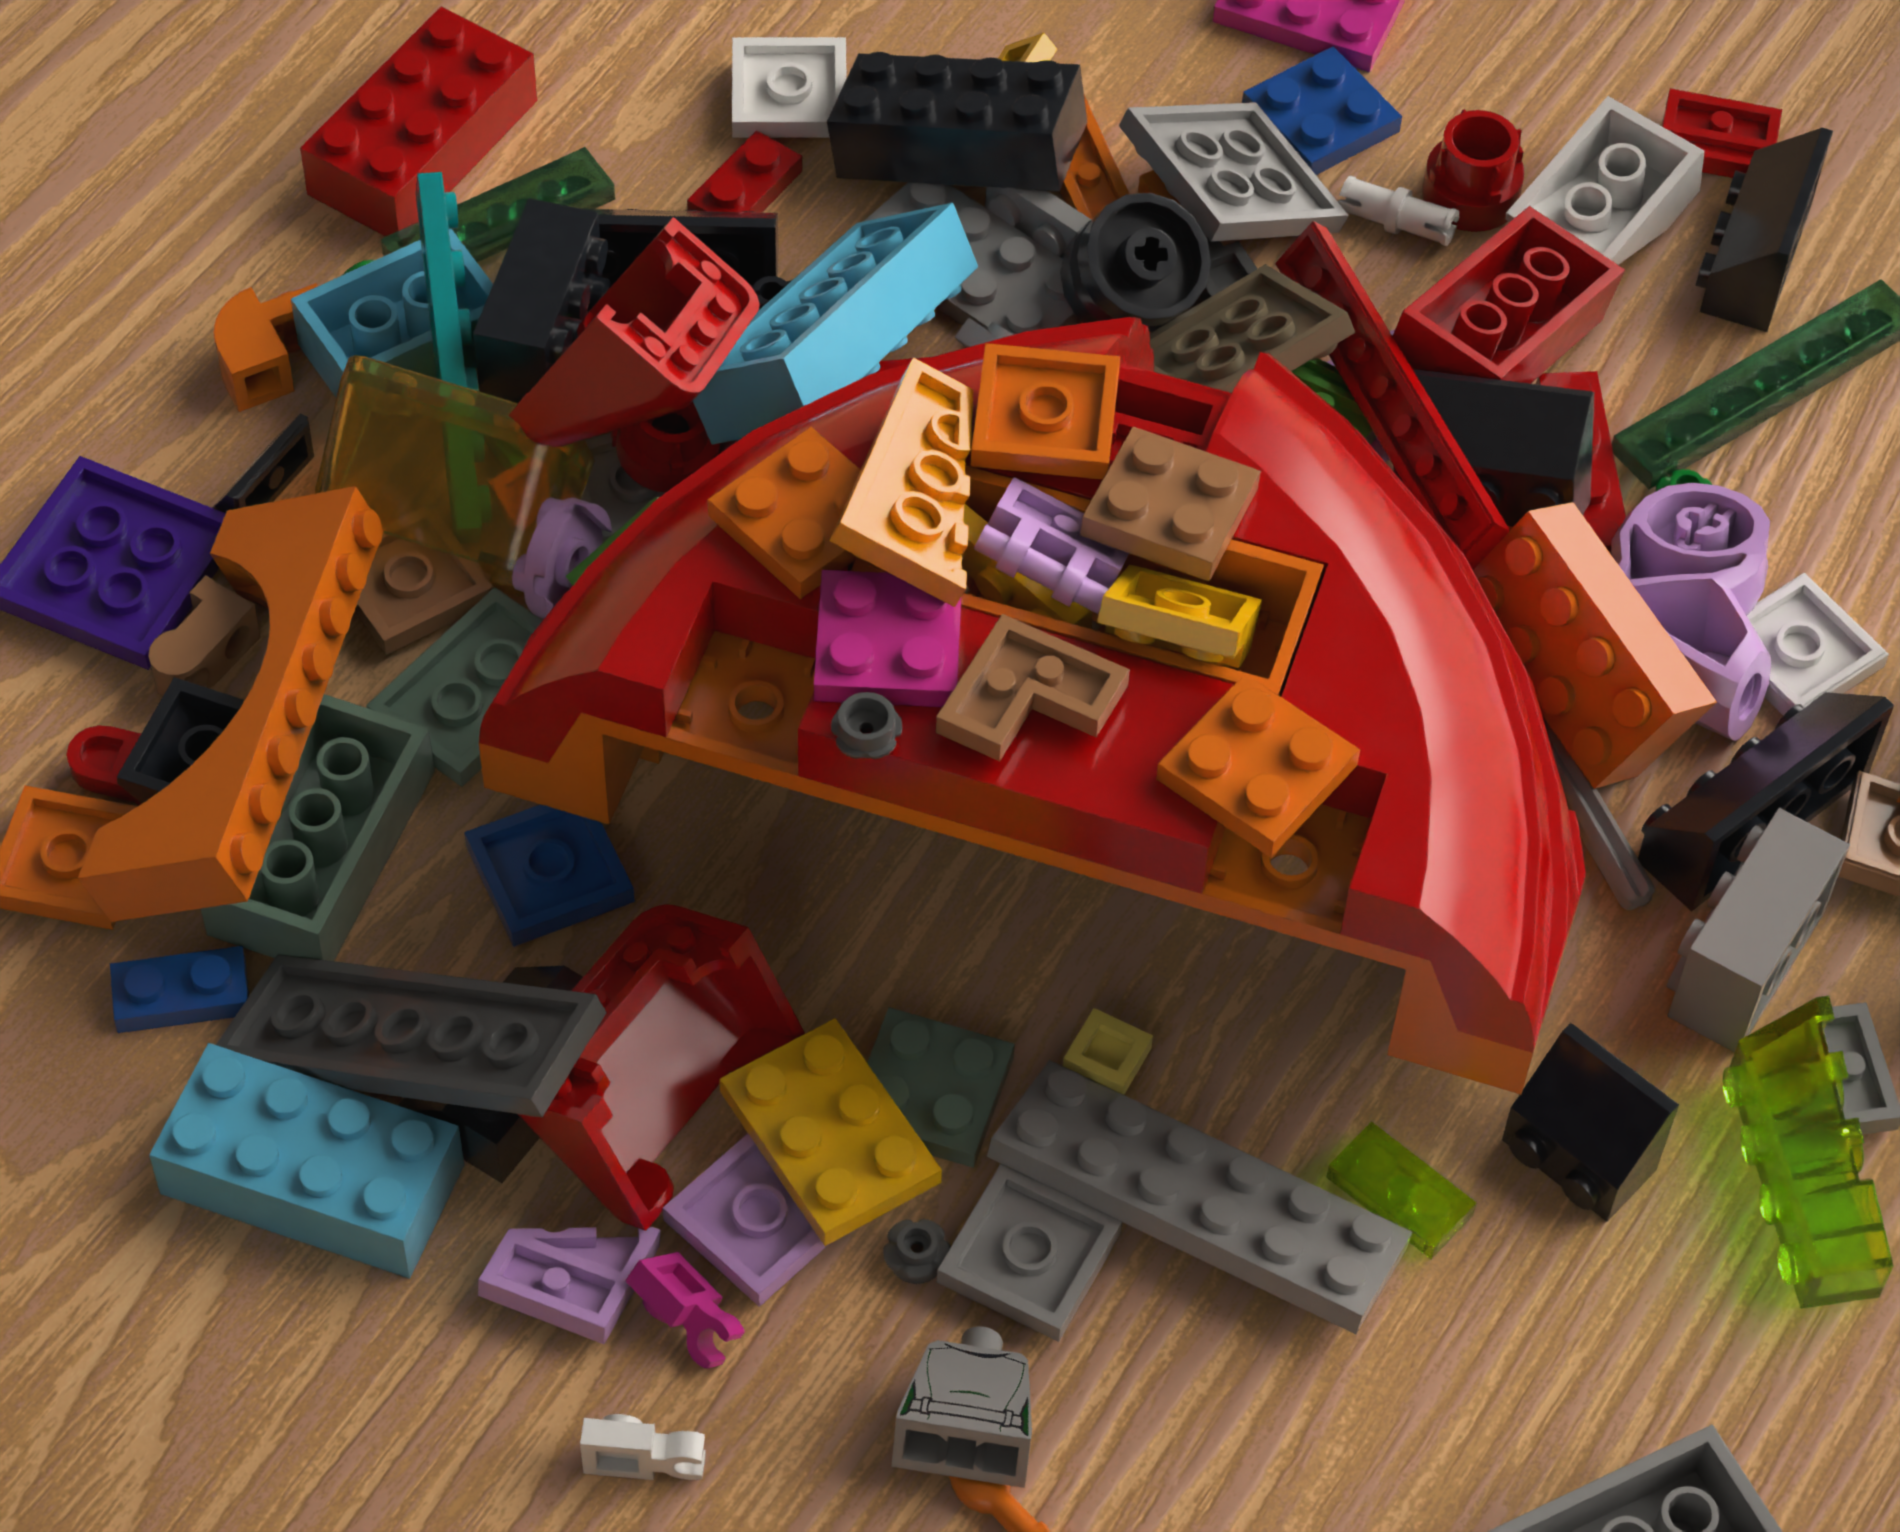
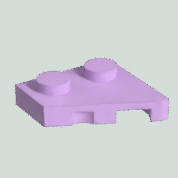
[478,1227,660,1344]

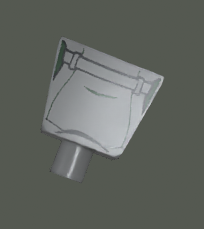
[891,1326,1032,1488]

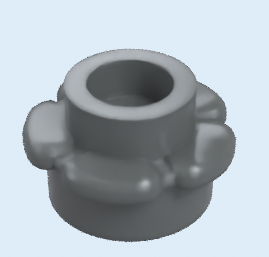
[831,692,902,759]
[883,1219,951,1284]

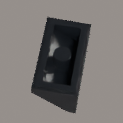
[212,413,314,513]

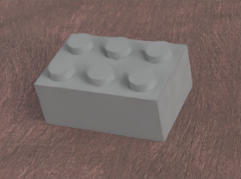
[1667,808,1850,1054]

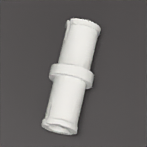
[1338,176,1459,246]

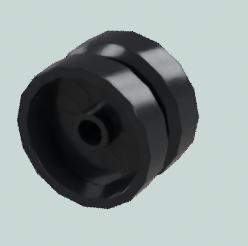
[1060,193,1211,333]

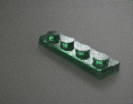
[381,147,615,262]

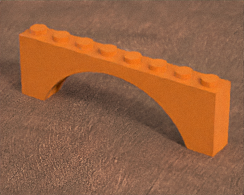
[78,486,384,922]

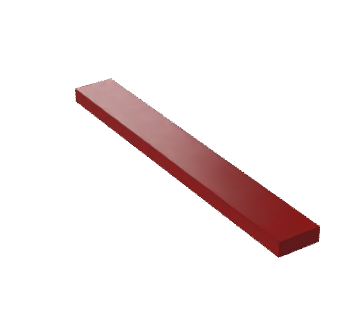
[1275,221,1510,570]

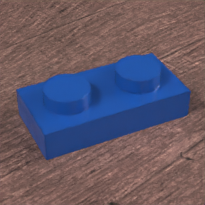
[110,946,249,1033]

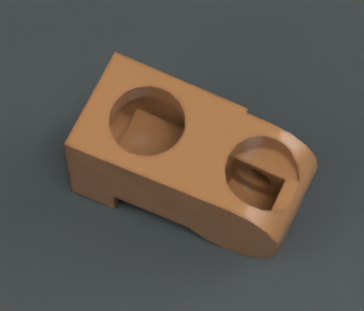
[148,575,261,697]

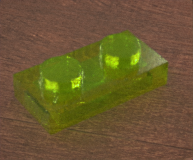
[1326,1121,1477,1259]

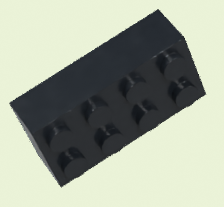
[827,52,1087,191]

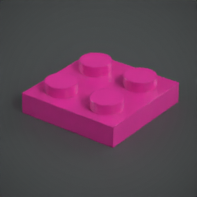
[814,570,961,707]

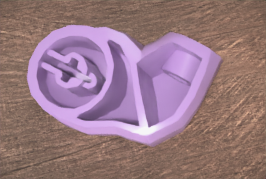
[1610,483,1771,741]

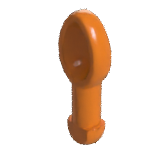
[949,1476,1050,1532]

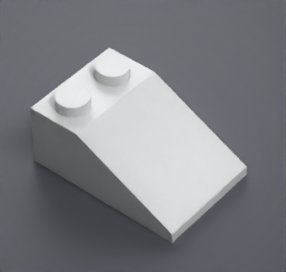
[1506,96,1704,265]

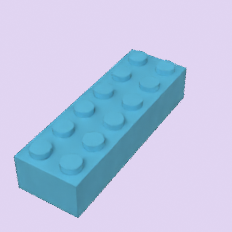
[693,202,978,445]

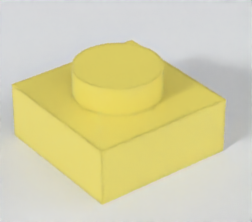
[1063,1008,1153,1095]

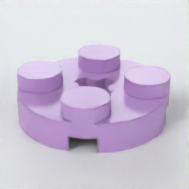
[512,497,612,619]

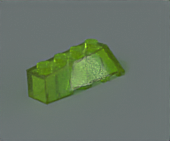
[1723,996,1894,1309]

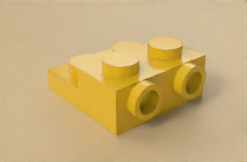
[1097,564,1262,668]

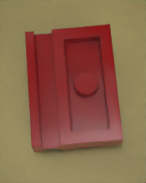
[1662,88,1783,178]

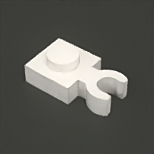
[580,1414,706,1480]

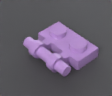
[974,477,1129,614]

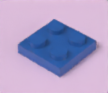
[1242,46,1402,175]
[464,804,635,947]

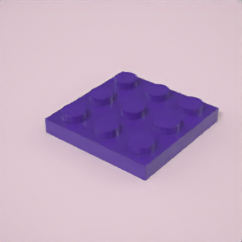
[0,456,226,670]

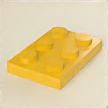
[719,1018,942,1246]

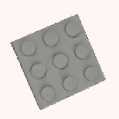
[1119,102,1349,242]

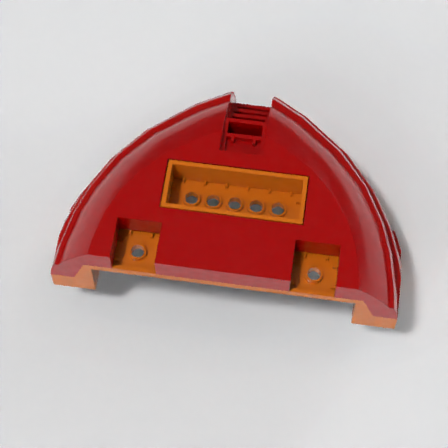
[479,317,1586,1095]

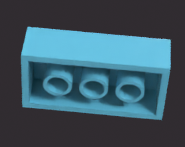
[149,1043,464,1279]

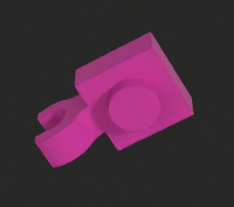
[625,1252,745,1369]

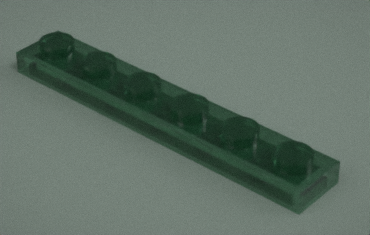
[1612,279,1900,490]

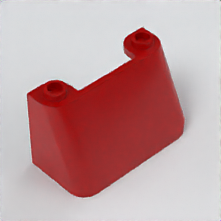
[508,217,760,447]
[517,904,805,1231]

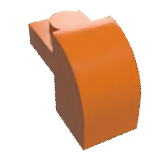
[214,283,318,412]

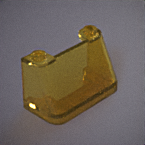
[314,355,595,596]

